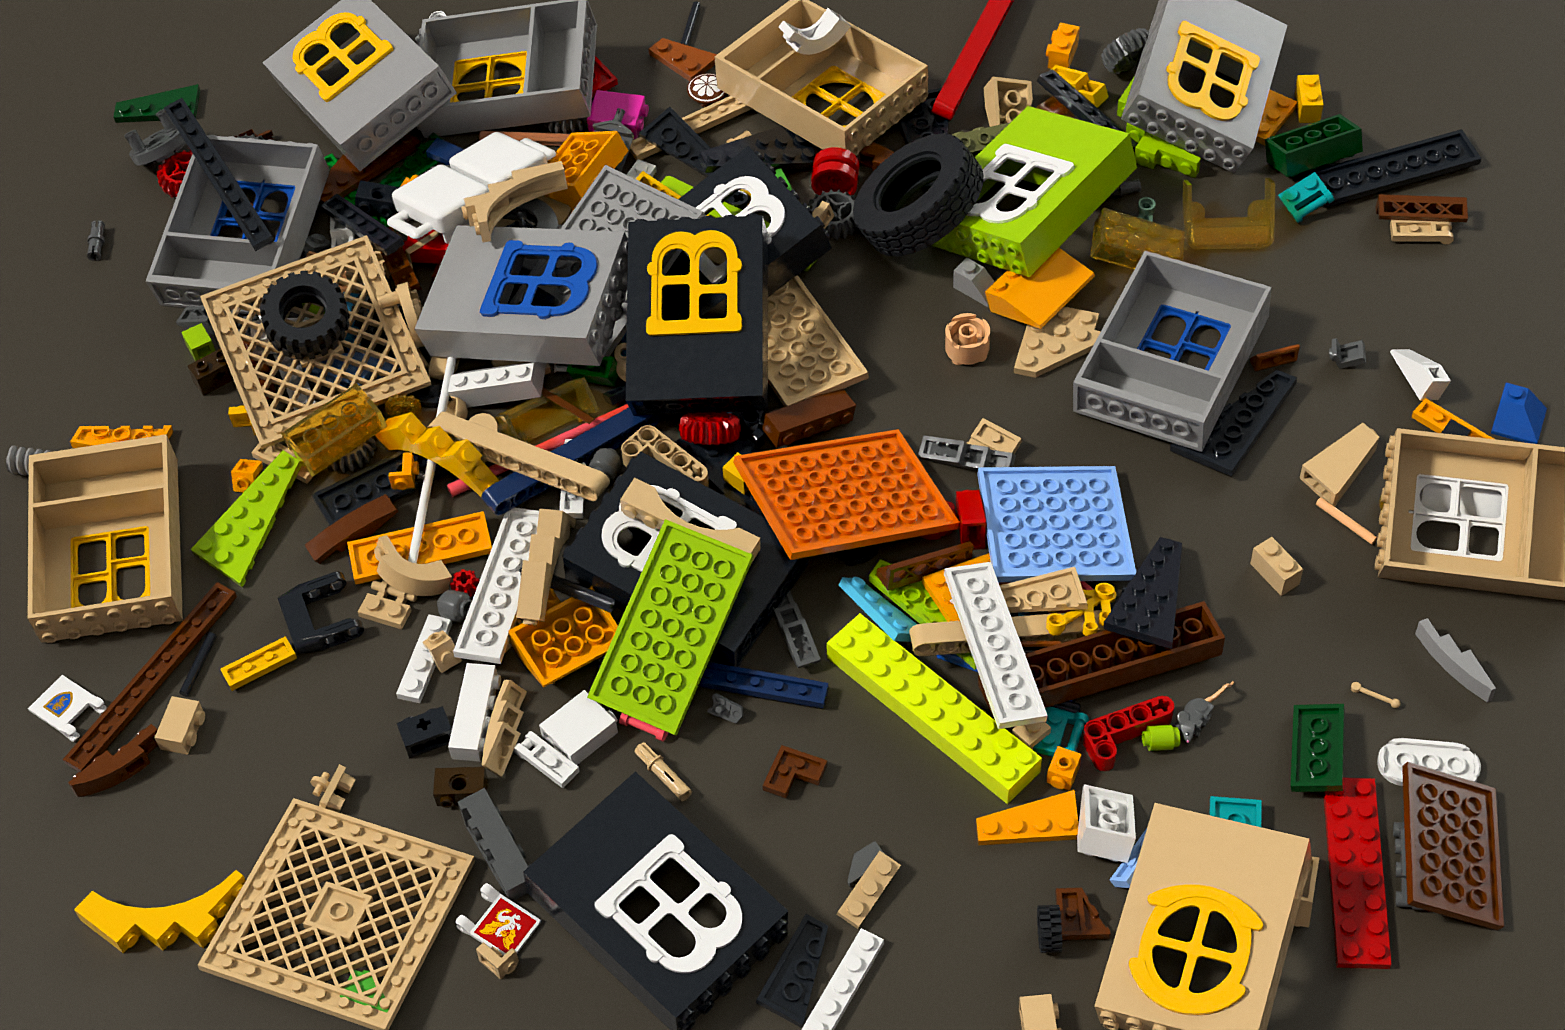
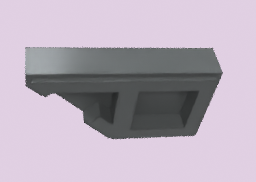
[848,841,885,887]

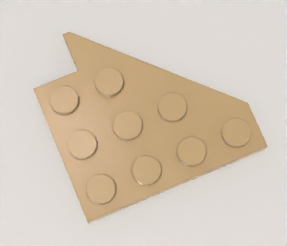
[1014,307,1101,378]

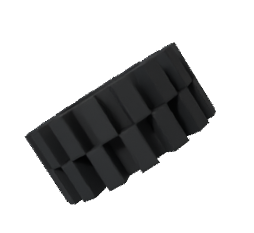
[1037,905,1062,953]

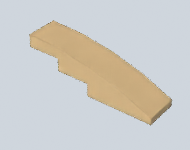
[482,680,527,777]

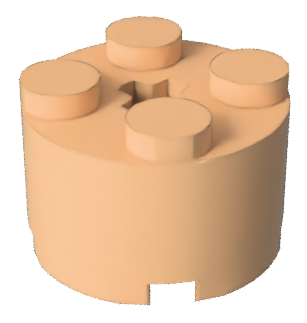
[945,313,990,365]

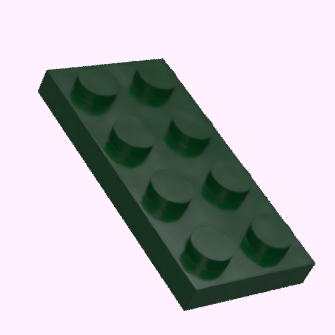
[1290,704,1345,792]

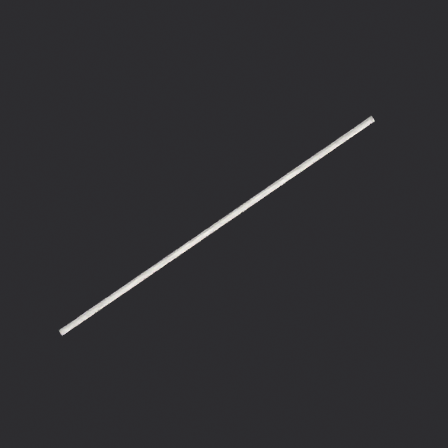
[408,357,457,563]

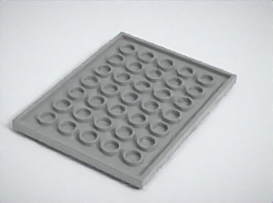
[509,165,706,357]

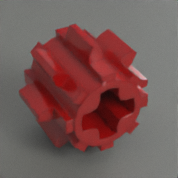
[450,569,480,597]

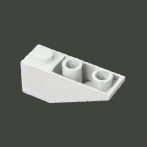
[1390,349,1451,401]

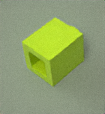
[181,323,215,361]

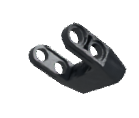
[278,572,364,654]

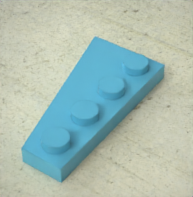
[839,577,917,642]

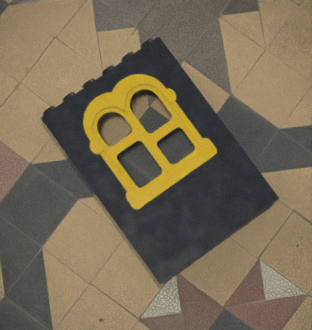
[626,214,768,416]

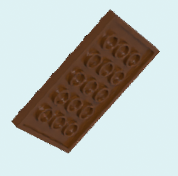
[1402,762,1504,930]

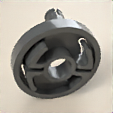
[124,109,186,165]

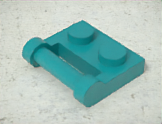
[1278,172,1335,223]
[1033,707,1089,757]

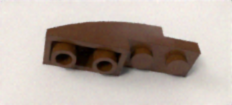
[68,724,158,797]

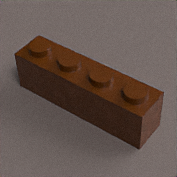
[763,389,856,448]

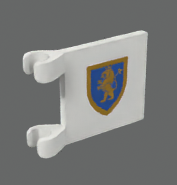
[28,675,107,742]

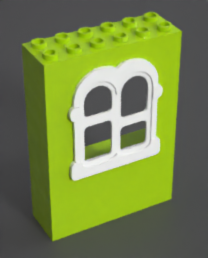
[931,106,1137,277]

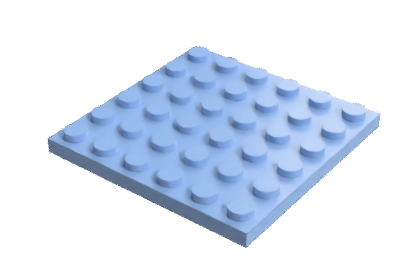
[977,466,1136,582]

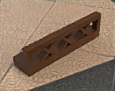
[1376,194,1468,223]
[877,541,974,591]

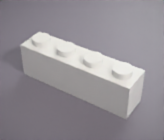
[448,663,501,762]

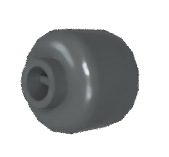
[589,448,622,481]
[437,590,472,622]

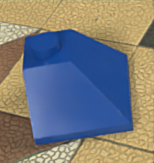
[1491,383,1547,444]

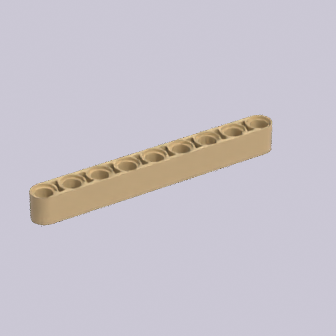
[427,412,610,501]
[909,610,1104,656]

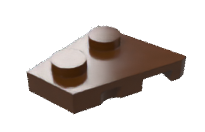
[1055,888,1111,940]

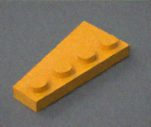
[976,790,1079,845]

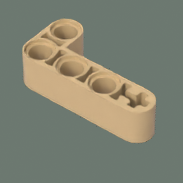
[621,425,709,487]

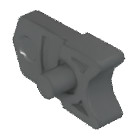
[707,693,743,723]

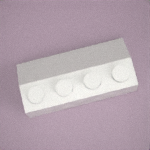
[448,362,546,408]
[1420,484,1502,518]

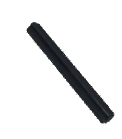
[519,567,618,613]

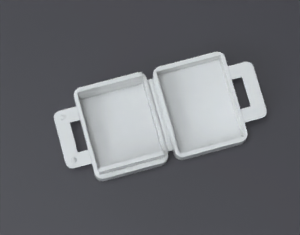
[387,132,556,244]

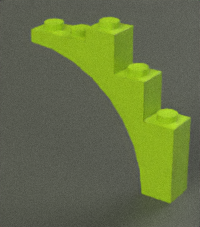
[1117,77,1201,178]

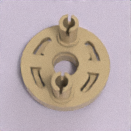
[377,282,424,349]

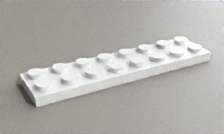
[453,508,539,664]
[944,562,1048,729]

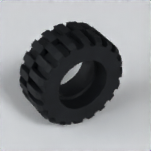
[260,271,350,360]

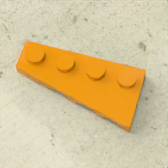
[70,425,173,448]

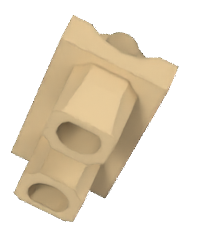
[310,764,356,813]

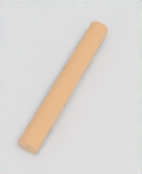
[1316,497,1377,545]

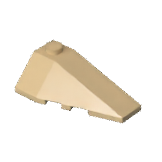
[984,77,1033,127]

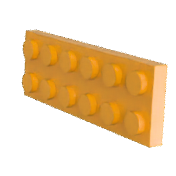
[347,511,492,584]

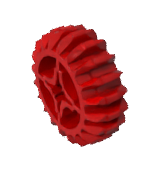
[157,150,193,198]
[679,412,741,445]

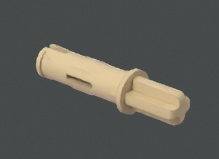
[635,742,692,801]

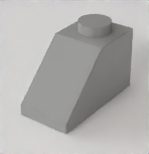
[953,257,994,308]

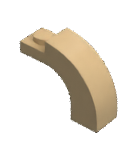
[374,535,452,596]

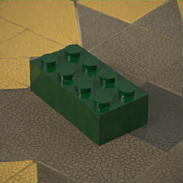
[1265,114,1363,177]

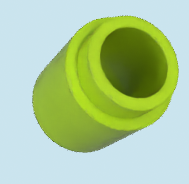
[1142,725,1180,751]

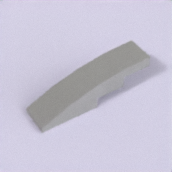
[1415,618,1496,702]

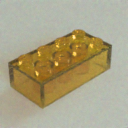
[1090,208,1185,270]
[281,383,387,477]

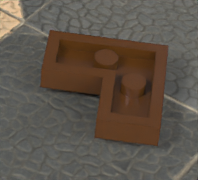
[763,745,828,798]

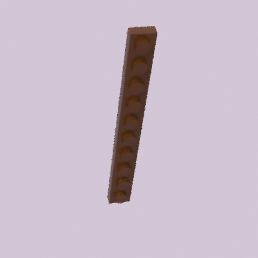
[63,582,237,772]

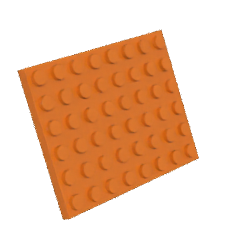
[733,429,960,560]

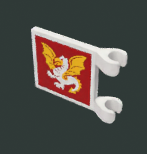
[456,883,541,956]

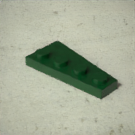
[379,132,445,187]

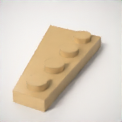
[1000,567,1088,613]

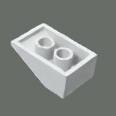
[1077,784,1136,863]

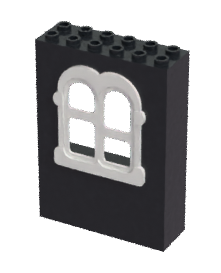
[662,146,832,321]
[562,451,809,667]
[523,771,788,1030]

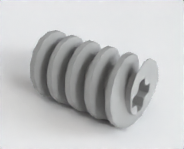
[6,445,51,476]

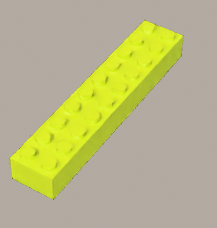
[827,613,1042,804]

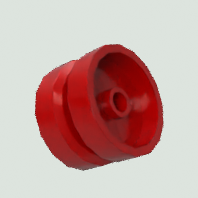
[811,147,859,195]

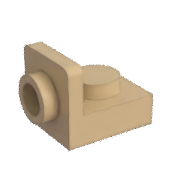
[476,942,519,979]

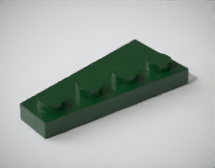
[113,84,200,123]

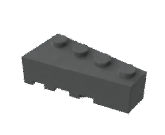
[458,788,531,901]

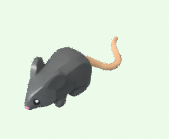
[1175,681,1234,743]

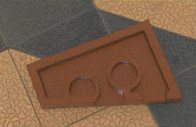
[648,38,717,81]

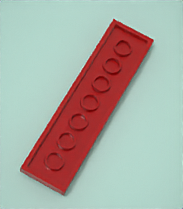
[1323,778,1391,969]

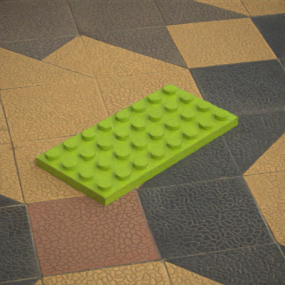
[587,519,754,736]

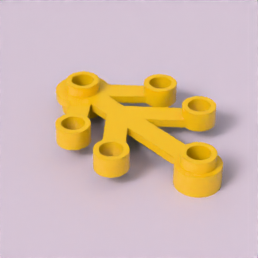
[1046,583,1116,636]

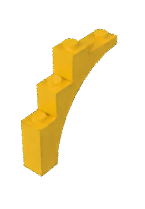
[374,412,500,497]
[74,870,246,953]

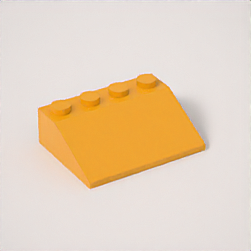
[544,131,629,206]
[985,248,1095,329]
[508,586,618,688]

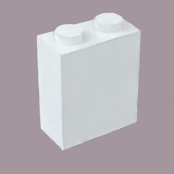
[539,690,618,765]

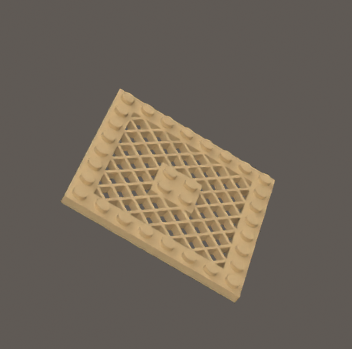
[200,235,431,449]
[198,798,475,1030]

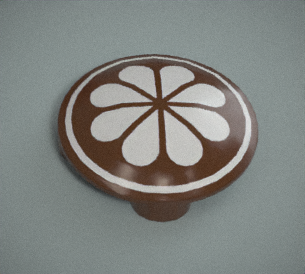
[687,73,727,107]

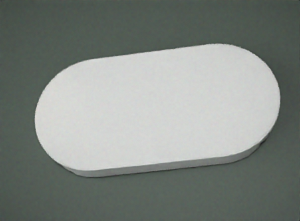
[1377,738,1481,786]

